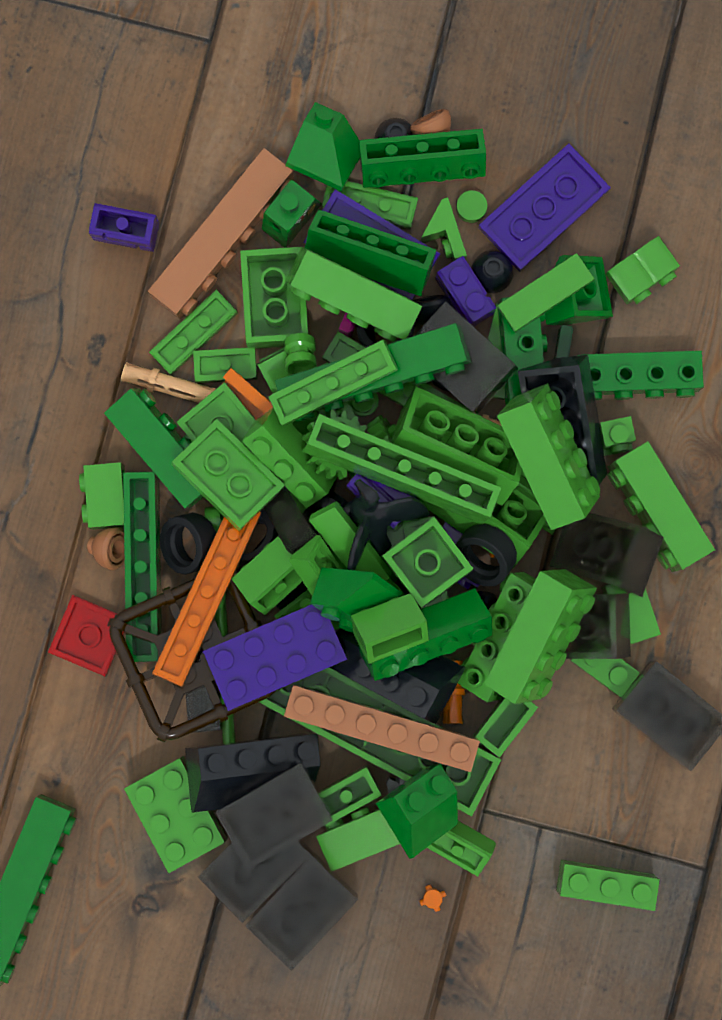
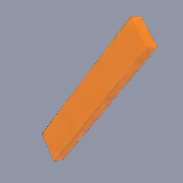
[152,512,261,687]

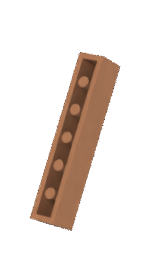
[148,148,294,320]
[284,684,480,772]

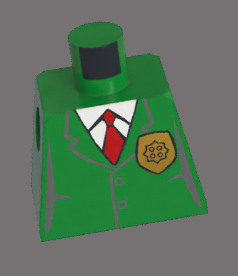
[262,180,322,248]

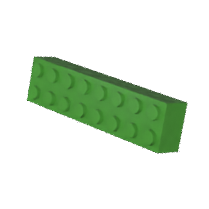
[259,667,501,816]

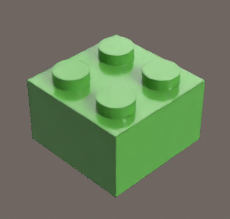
[382,517,473,609]

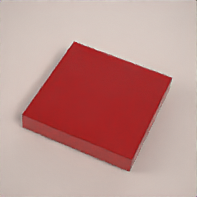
[48,595,125,676]

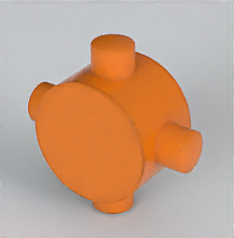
[419,884,446,912]

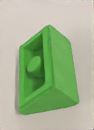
[289,535,342,596]
[427,821,496,877]

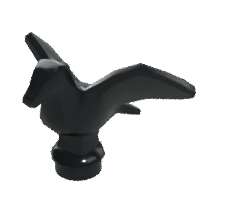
[343,479,430,570]

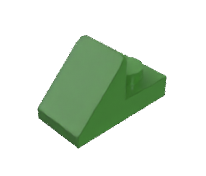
[421,197,467,262]

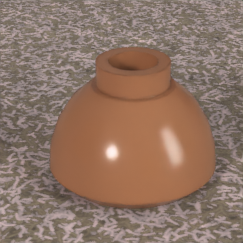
[411,109,451,135]
[87,527,125,571]

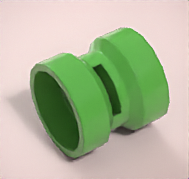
[284,333,317,375]

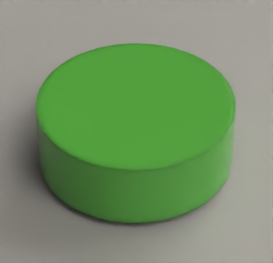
[456,190,487,223]

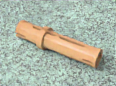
[121,362,216,403]

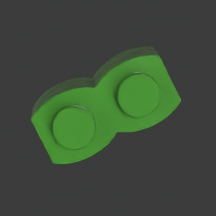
[606,236,680,305]

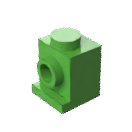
[599,416,636,456]

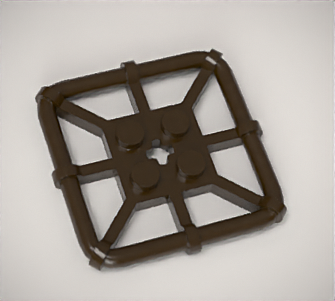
[107,575,281,742]

